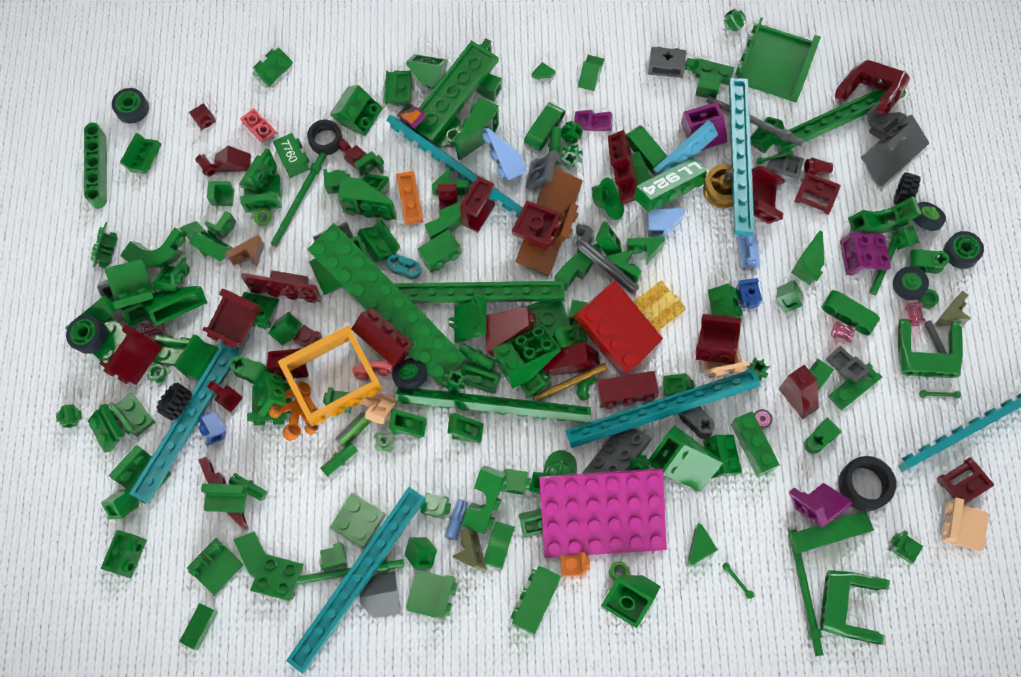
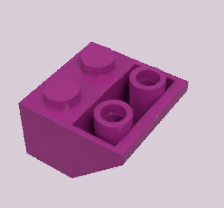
[681,102,728,151]

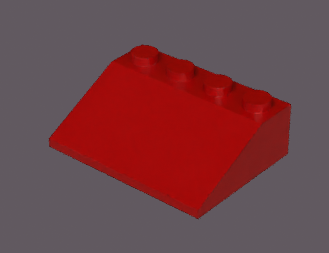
[572,280,663,375]

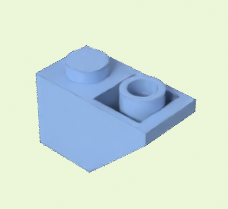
[646,207,685,237]

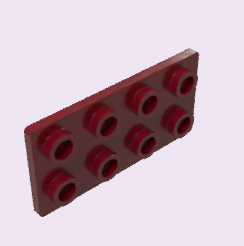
[241,270,322,303]

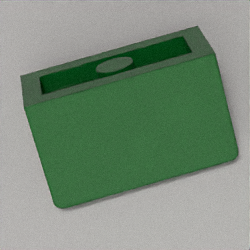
[174,335,219,381]
[201,483,248,513]

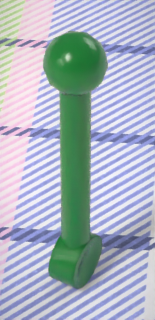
[756,149,794,165]
[919,390,961,398]
[722,562,754,599]

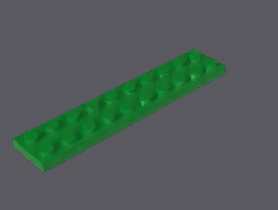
[307,223,467,385]

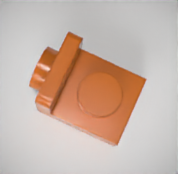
[560,552,590,576]

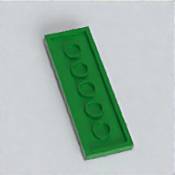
[406,40,499,144]

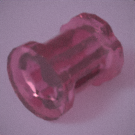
[905,302,926,326]
[831,321,855,342]
[141,323,165,338]

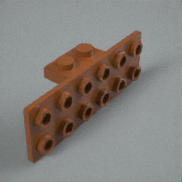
[515,167,583,276]

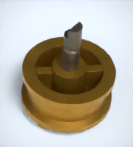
[703,164,734,209]

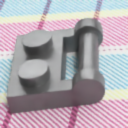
[525,150,559,190]

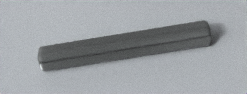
[578,240,640,294]

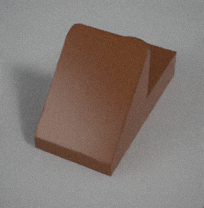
[226,234,265,267]

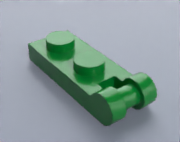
[828,362,883,411]

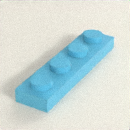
[653,120,718,175]

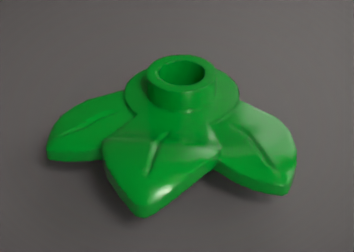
[435,117,461,147]

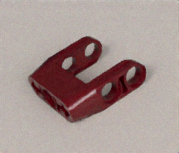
[834,60,910,116]

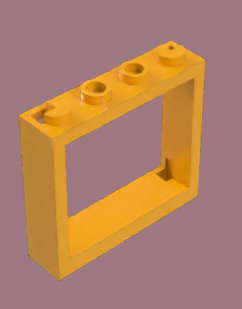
[278,325,383,426]

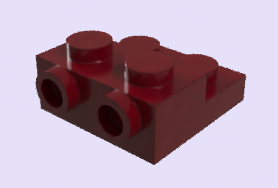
[512,200,563,251]

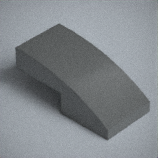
[826,346,871,383]

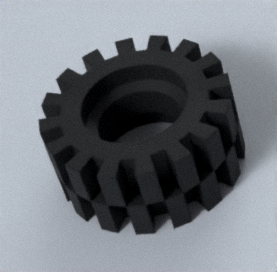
[893,172,921,205]
[156,383,192,421]

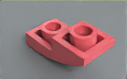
[240,108,277,143]
[352,361,395,381]

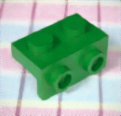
[252,47,294,87]
[120,133,162,174]
[152,258,190,292]
[707,283,743,323]
[253,371,286,417]
[703,435,742,478]

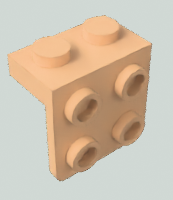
[701,345,750,378]
[941,498,989,551]

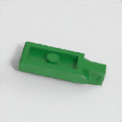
[685,58,735,85]

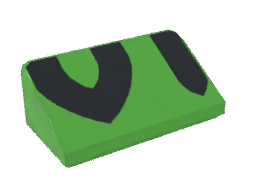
[335,412,372,448]

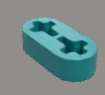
[387,254,422,279]

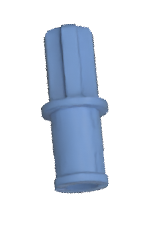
[444,499,468,540]

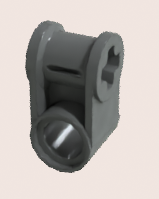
[678,406,715,439]

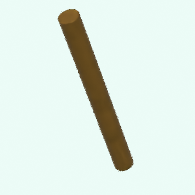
[534,363,608,401]

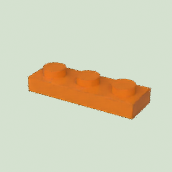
[396,171,424,225]

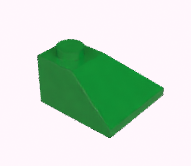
[406,54,448,89]
[791,230,824,285]
[601,575,661,628]

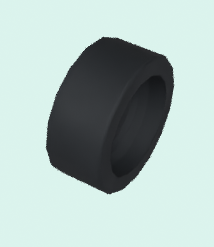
[307,119,343,155]

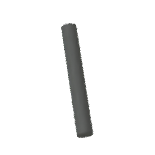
[924,320,947,354]

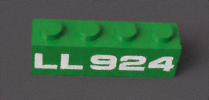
[634,158,707,212]

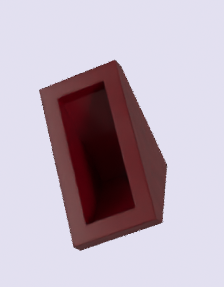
[214,146,251,172]

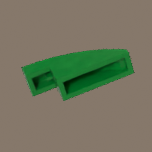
[119,286,207,327]

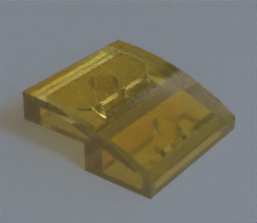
[633,280,686,331]

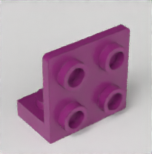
[840,232,891,276]
[789,483,852,528]

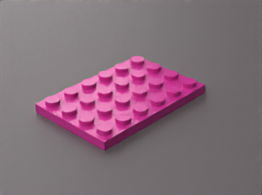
[539,468,667,558]

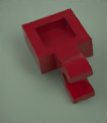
[338,139,367,169]
[206,381,243,413]

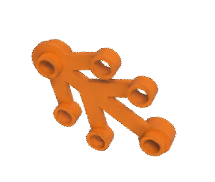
[269,381,318,441]

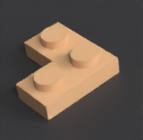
[360,392,398,424]

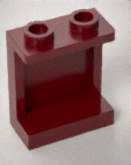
[752,166,785,224]
[460,176,495,233]
[202,288,262,349]
[696,314,741,364]
[99,324,163,385]

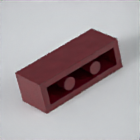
[351,307,414,367]
[596,371,659,409]

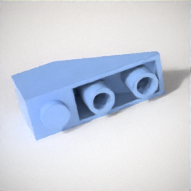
[482,128,527,181]

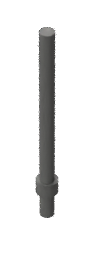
[706,96,805,147]

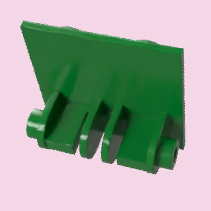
[90,222,118,269]
[241,292,280,329]
[187,538,244,596]
[250,554,304,601]

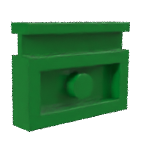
[384,70,412,105]
[88,404,124,453]

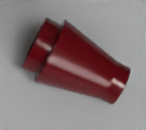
[804,157,833,175]

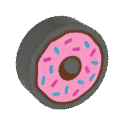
[754,409,773,430]

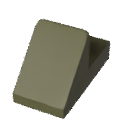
[935,290,971,326]
[452,528,487,571]

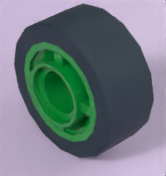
[112,88,149,124]
[943,231,984,269]
[66,315,108,354]

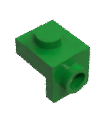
[204,211,236,239]

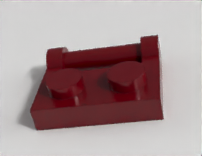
[794,172,841,215]
[936,457,995,506]

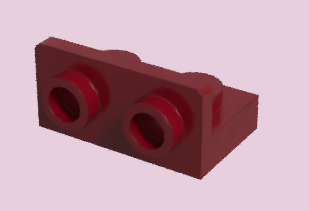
[267,348,309,380]

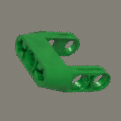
[898,318,963,378]
[820,570,890,645]

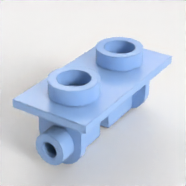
[737,233,760,268]

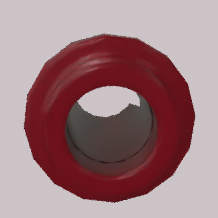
[195,154,216,177]

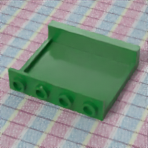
[735,17,821,103]

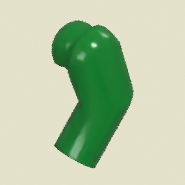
[576,376,597,401]

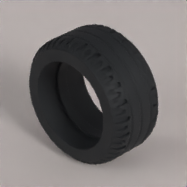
[838,456,896,511]

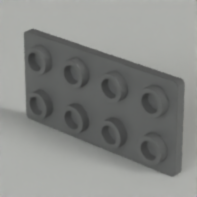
[861,115,929,186]
[581,428,652,474]

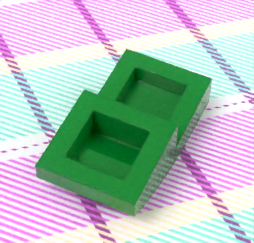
[484,521,515,569]

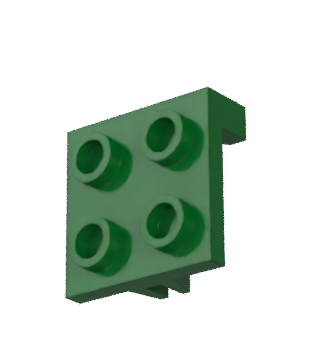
[449,295,486,343]

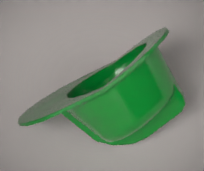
[591,177,624,220]
[543,450,577,476]

